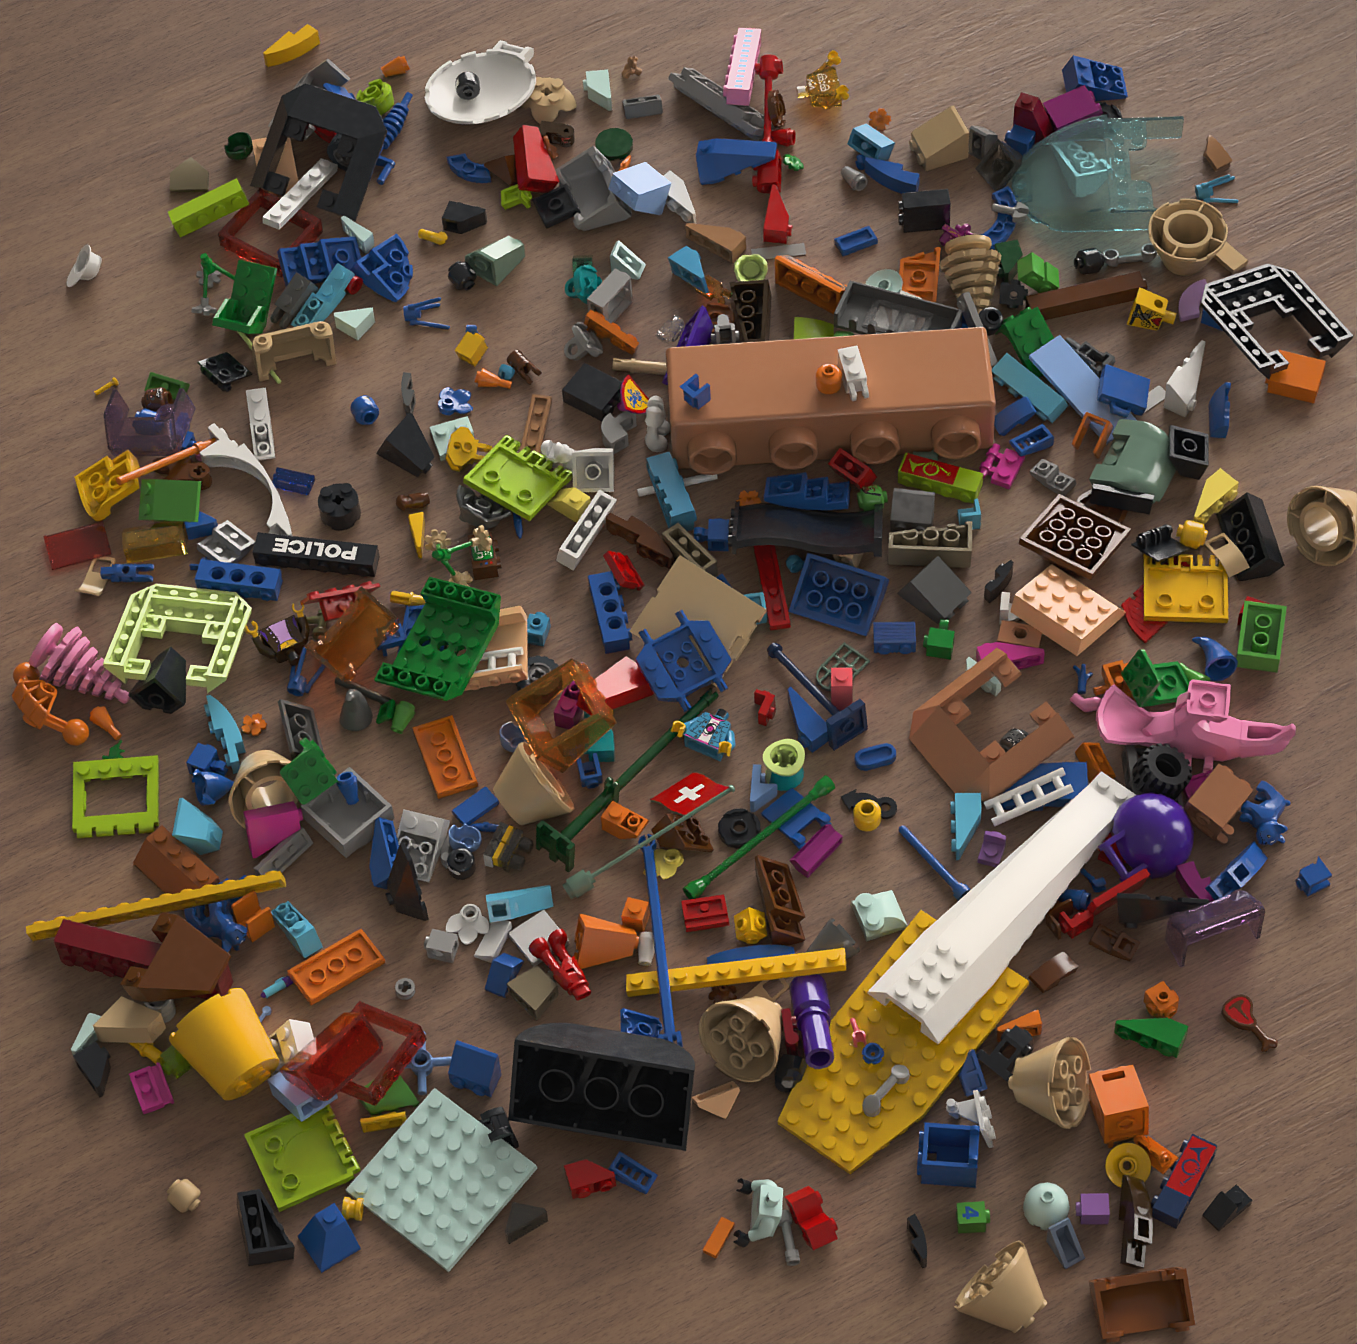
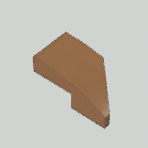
[1203,135,1233,171]

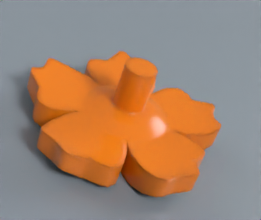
[868,108,892,132]
[736,490,762,506]
[241,713,267,736]

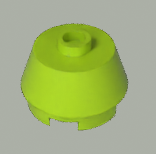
[356,79,394,115]

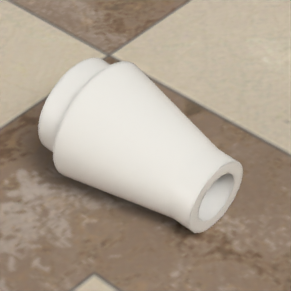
[638,932,655,966]

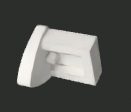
[999,592,1020,625]

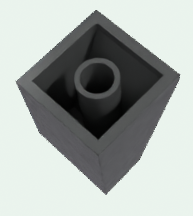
[897,556,972,624]

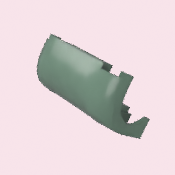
[1089,419,1176,503]

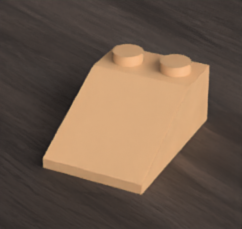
[252,138,298,198]

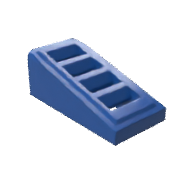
[1009,424,1054,457]
[608,1151,658,1194]

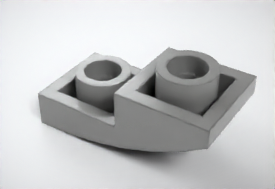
[1030,459,1076,496]

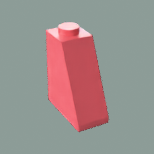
[831,668,852,711]

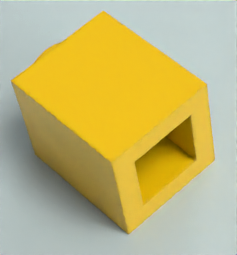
[455,331,488,367]

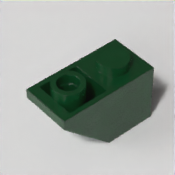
[995,239,1023,282]

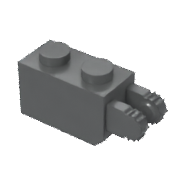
[270,272,319,329]

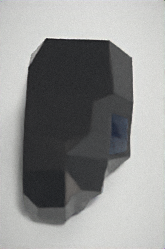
[775,1054,807,1093]

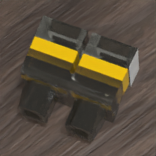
[483,822,534,873]

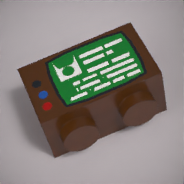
[468,532,501,580]

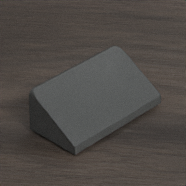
[622,95,663,119]

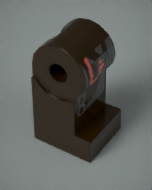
[539,121,575,147]

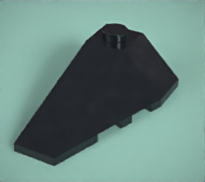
[1117,893,1211,929]

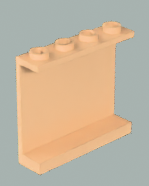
[447,606,528,691]

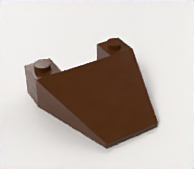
[120,912,232,1002]

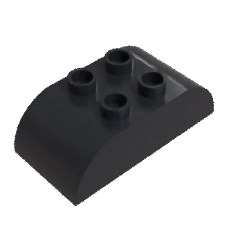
[508,1023,695,1151]

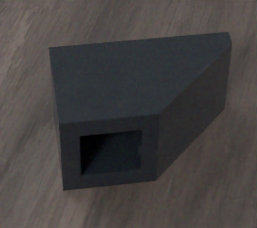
[442,201,487,234]

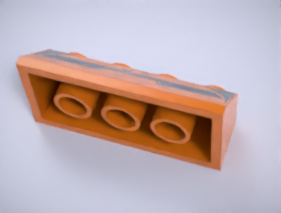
[775,255,847,314]

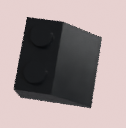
[1169,425,1209,480]

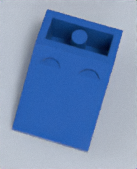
[1062,55,1128,101]

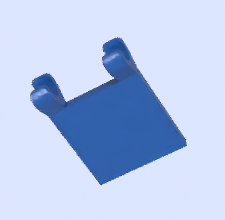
[761,788,832,850]

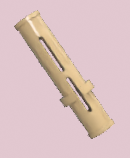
[612,358,667,375]

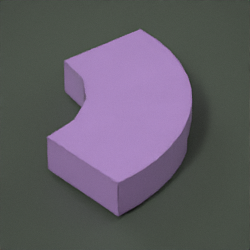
[1178,279,1207,322]

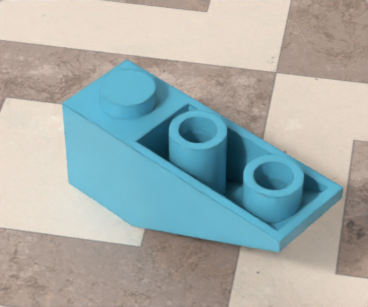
[950,793,981,860]
[486,885,554,923]
[271,901,323,958]

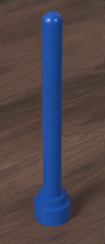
[898,825,971,901]

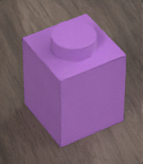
[1075,1193,1110,1224]

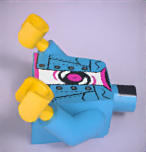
[670,709,736,762]

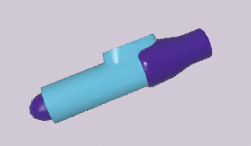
[260,976,294,998]

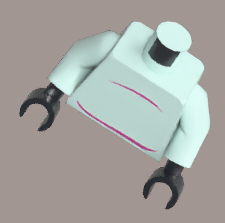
[733,1178,783,1248]

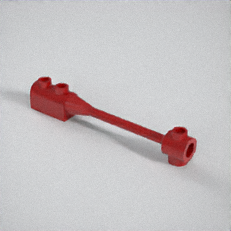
[752,54,783,193]

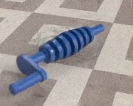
[376,92,413,185]

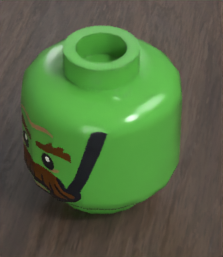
[857,485,888,511]

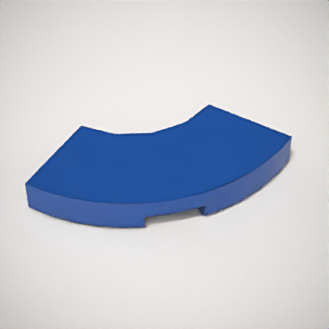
[447,153,491,183]

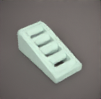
[341,216,375,254]
[71,1013,102,1055]

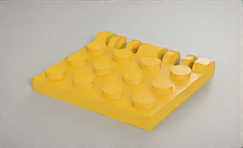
[1143,554,1229,623]

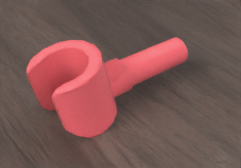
[850,1018,867,1048]

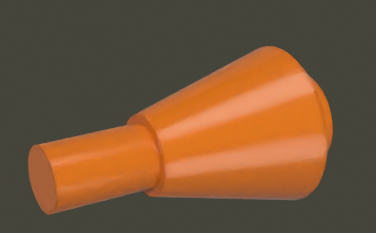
[475,368,512,389]
[89,706,122,740]

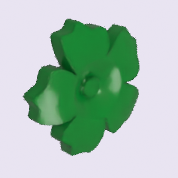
[783,154,804,171]

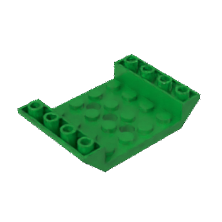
[374,577,501,701]

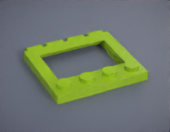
[72,755,159,839]

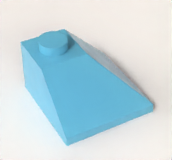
[172,798,223,855]

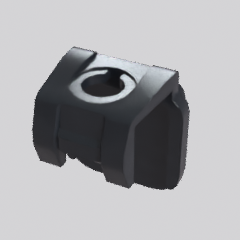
[478,1107,519,1149]

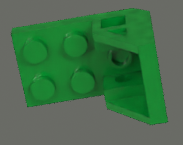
[212,260,277,334]

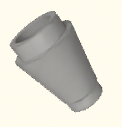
[841,166,868,191]

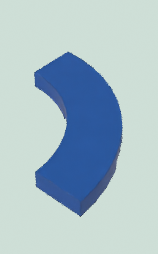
[981,186,1017,250]

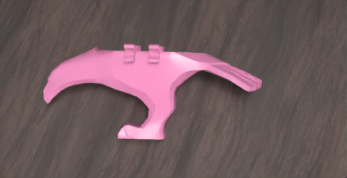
[1096,680,1296,776]

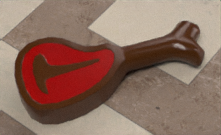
[1222,994,1278,1052]

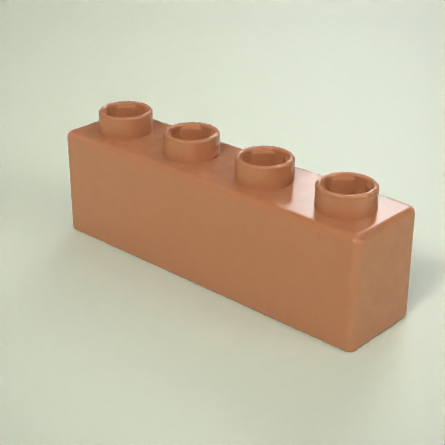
[666,327,996,475]

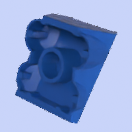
[620,1008,663,1038]

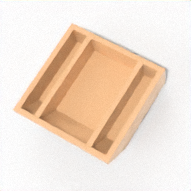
[1010,564,1126,656]

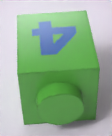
[956,1201,990,1234]

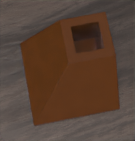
[651,813,714,853]

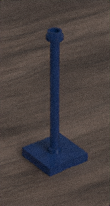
[767,643,868,751]

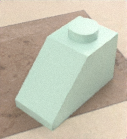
[583,70,612,111]

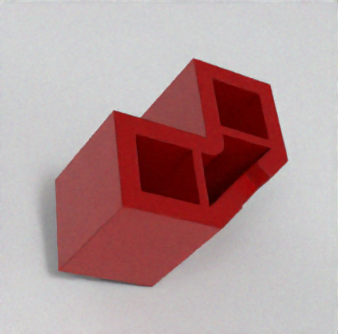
[784,1186,838,1250]

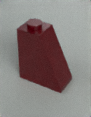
[1013,92,1055,148]

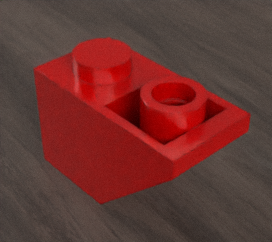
[564,1159,616,1199]

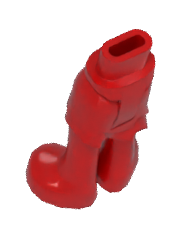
[528,929,591,1001]

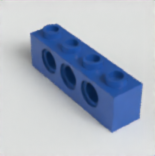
[195,559,283,601]
[588,571,633,654]

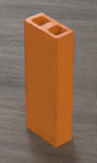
[703,1217,735,1258]

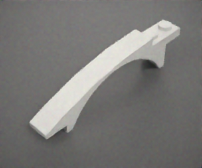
[200,423,292,536]

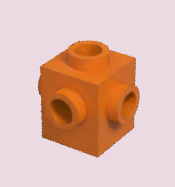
[1143,981,1179,1018]

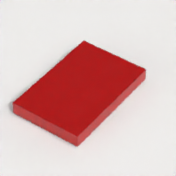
[1085,869,1150,916]

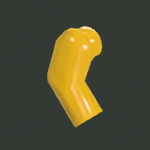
[418,229,448,245]

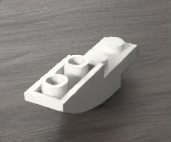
[246,387,275,461]

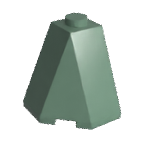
[465,236,525,286]

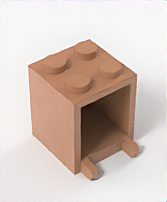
[1183,764,1253,845]

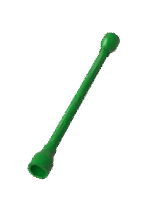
[683,775,836,900]

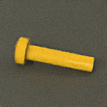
[94,377,119,396]

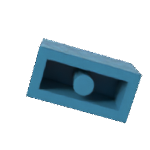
[847,123,895,161]

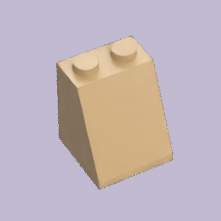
[909,106,969,171]

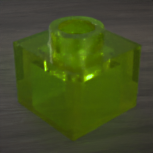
[160,1046,191,1079]

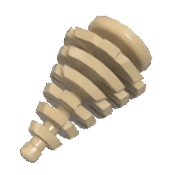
[939,235,1001,314]

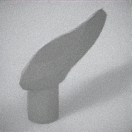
[440,835,453,869]

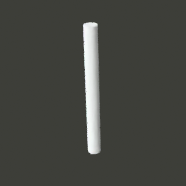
[637,474,718,497]

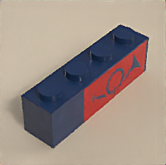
[1151,1133,1217,1229]

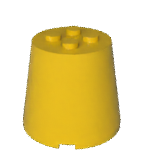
[169,988,280,1101]

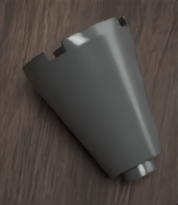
[805,918,861,975]

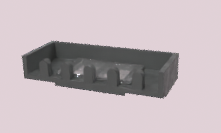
[834,280,963,335]

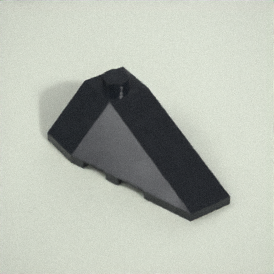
[385,842,429,921]

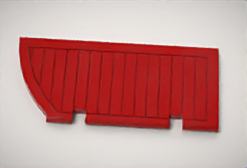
[1121,556,1190,644]

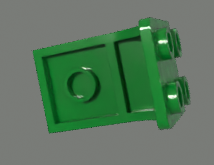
[995,307,1054,378]
[1121,649,1189,707]
[280,737,338,805]

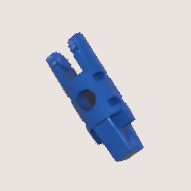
[100,564,154,582]

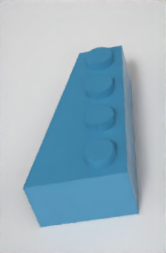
[646,452,697,531]

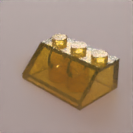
[122,522,188,564]

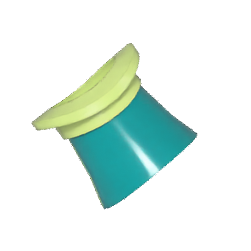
[763,739,805,791]

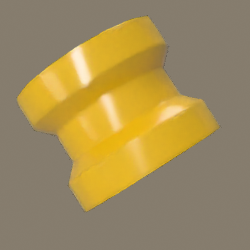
[342,1197,364,1221]

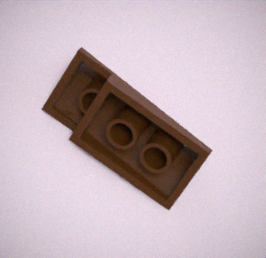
[755,855,806,946]

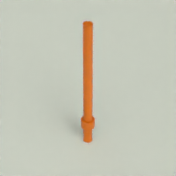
[116,438,217,485]

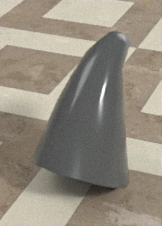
[339,689,373,731]

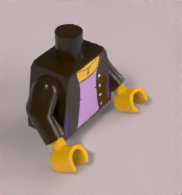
[244,603,310,666]

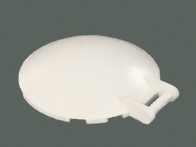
[424,40,536,124]

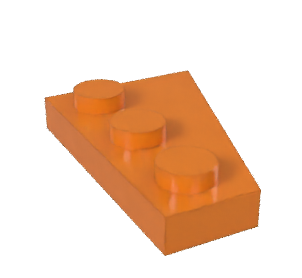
[584,309,639,355]

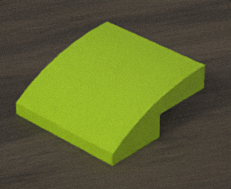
[794,317,834,339]

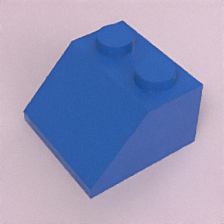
[448,1040,502,1097]

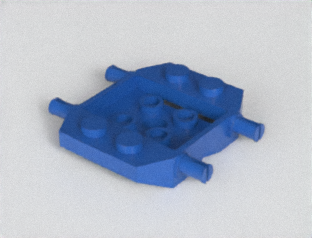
[635,610,732,712]

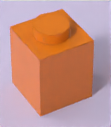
[621,897,650,932]

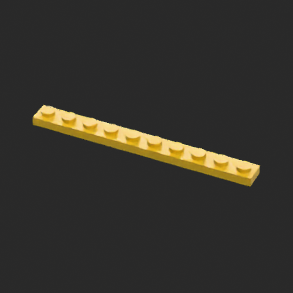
[626,948,846,997]

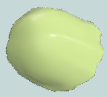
[734,254,768,281]

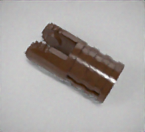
[507,349,542,385]

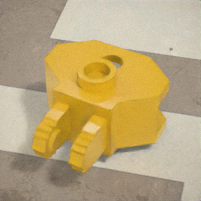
[445,427,493,472]

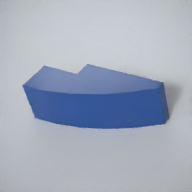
[865,157,920,194]

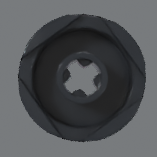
[318,483,361,531]

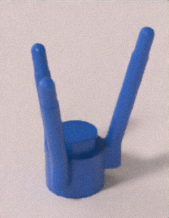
[403,297,450,329]
[287,647,329,697]

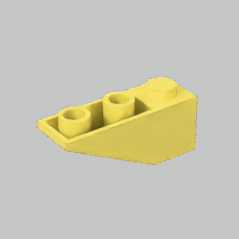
[1194,468,1239,524]

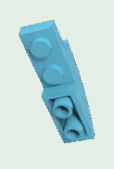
[291,263,355,327]
[204,695,246,774]

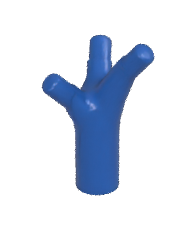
[1073,664,1093,694]

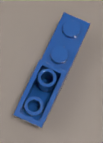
[1205,841,1268,905]

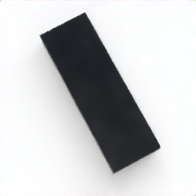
[1089,483,1154,515]

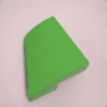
[357,1067,420,1116]

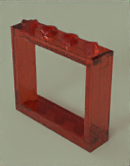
[218,188,323,278]
[307,1001,427,1106]

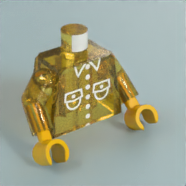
[796,50,849,109]

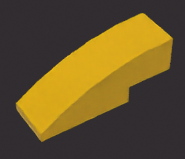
[263,24,320,67]

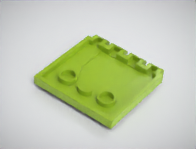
[244,1104,361,1212]

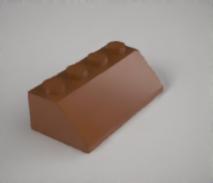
[133,825,220,911]

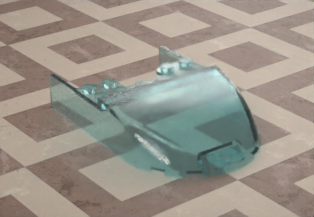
[1012,114,1184,232]

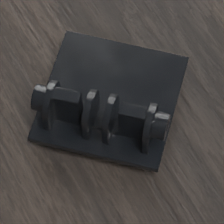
[197,352,253,392]
[1131,524,1190,562]

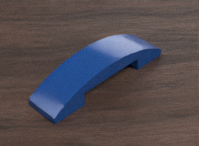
[707,945,795,965]

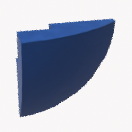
[350,234,413,302]

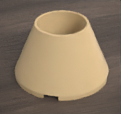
[1148,199,1228,276]
[1287,486,1357,566]
[493,742,575,825]
[229,750,304,829]

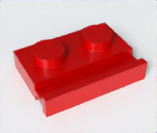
[603,551,645,591]
[681,894,730,932]

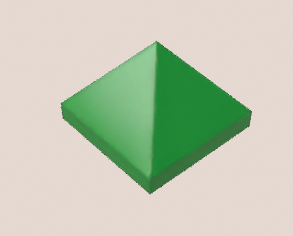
[376,699,396,724]

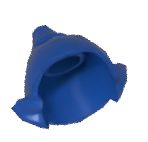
[192,769,234,806]

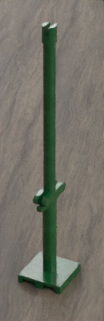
[536,688,719,873]

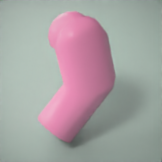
[1070,693,1102,712]

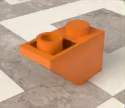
[601,801,649,839]

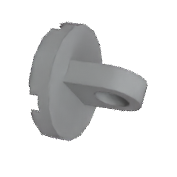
[564,322,603,361]

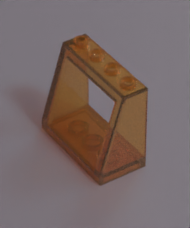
[506,658,617,773]

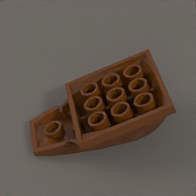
[1018,489,1131,580]

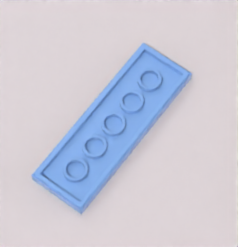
[1029,335,1136,445]

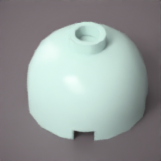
[1023,1182,1070,1230]

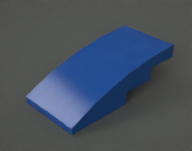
[277,236,361,287]
[764,472,851,510]
[1000,762,1088,811]

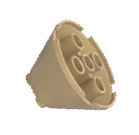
[699,996,784,1082]
[1008,1037,1091,1129]
[954,1240,1047,1333]

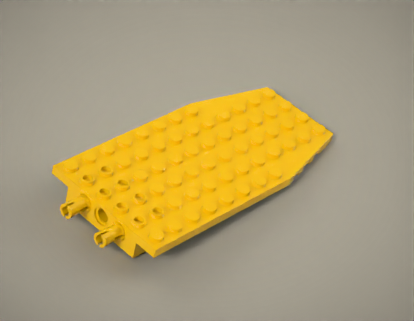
[778,910,1029,1174]

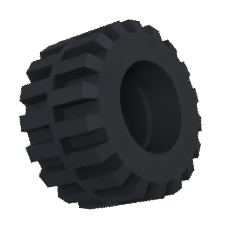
[1132,743,1192,800]

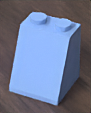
[608,162,671,215]

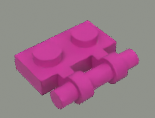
[979,443,1025,490]

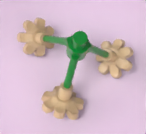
[424,525,492,587]

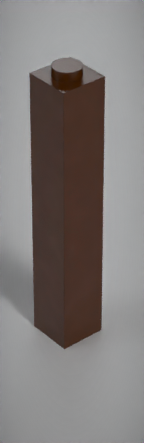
[1025,271,1148,320]

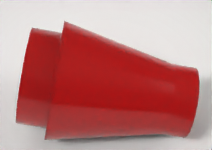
[771,128,796,147]

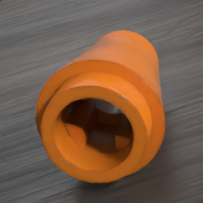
[381,56,410,78]

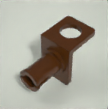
[1045,899,1073,940]

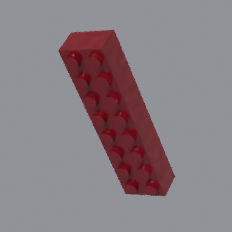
[54,919,233,1000]

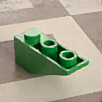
[1114,1018,1188,1058]

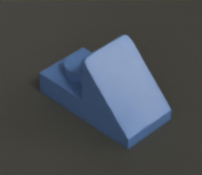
[750,764,777,812]

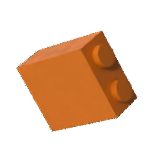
[1265,350,1326,404]

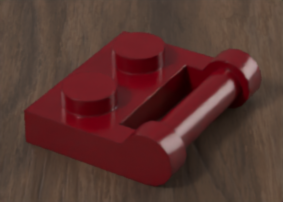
[781,1008,801,1057]

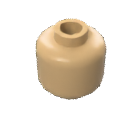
[167,1179,201,1213]

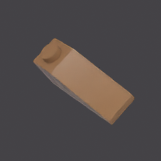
[685,223,746,264]

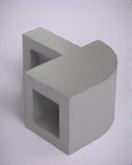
[601,411,637,454]

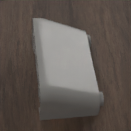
[555,145,632,231]

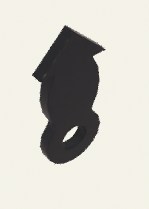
[841,789,897,819]

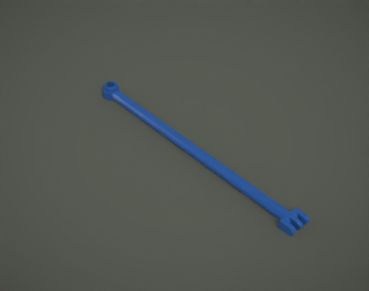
[638,834,683,1047]

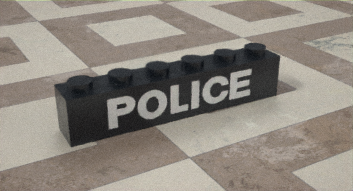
[252,532,380,577]

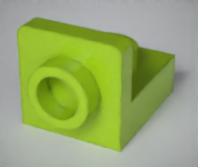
[501,184,532,210]

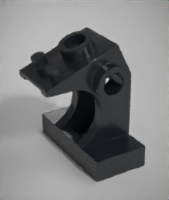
[976,1025,1033,1082]

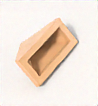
[692,1081,740,1119]

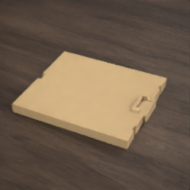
[629,555,767,687]

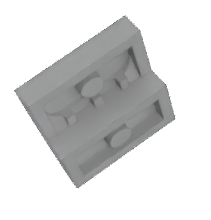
[197,520,255,563]

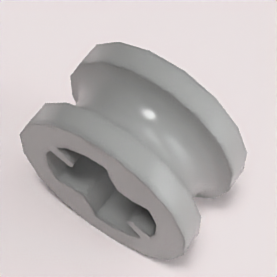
[395,978,415,1000]

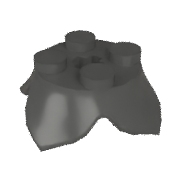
[456,485,511,531]

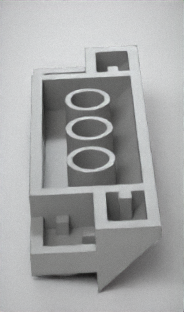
[668,67,775,141]

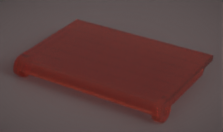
[43,520,112,570]

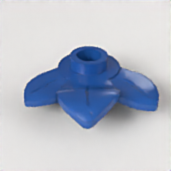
[438,387,473,415]

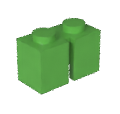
[1017,252,1059,293]

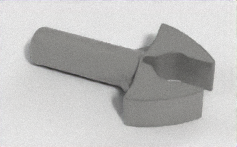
[991,201,1029,222]

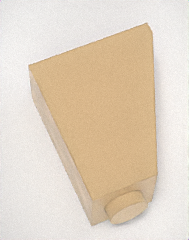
[93,996,166,1043]

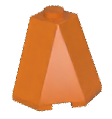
[574,914,639,969]

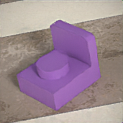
[978,831,1006,867]

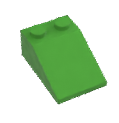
[138,479,201,522]
[1236,601,1287,673]

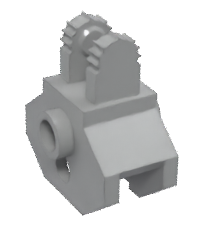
[711,314,740,345]

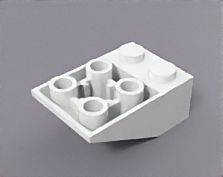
[397,809,450,882]

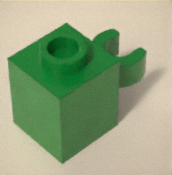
[923,619,955,660]

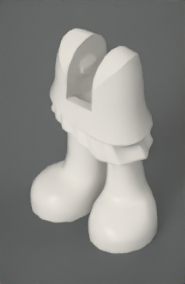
[645,396,671,452]
[541,440,575,472]

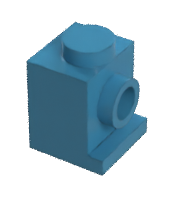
[527,612,551,647]

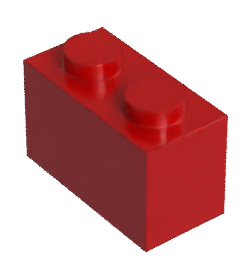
[828,448,877,489]

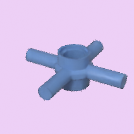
[388,1031,452,1095]

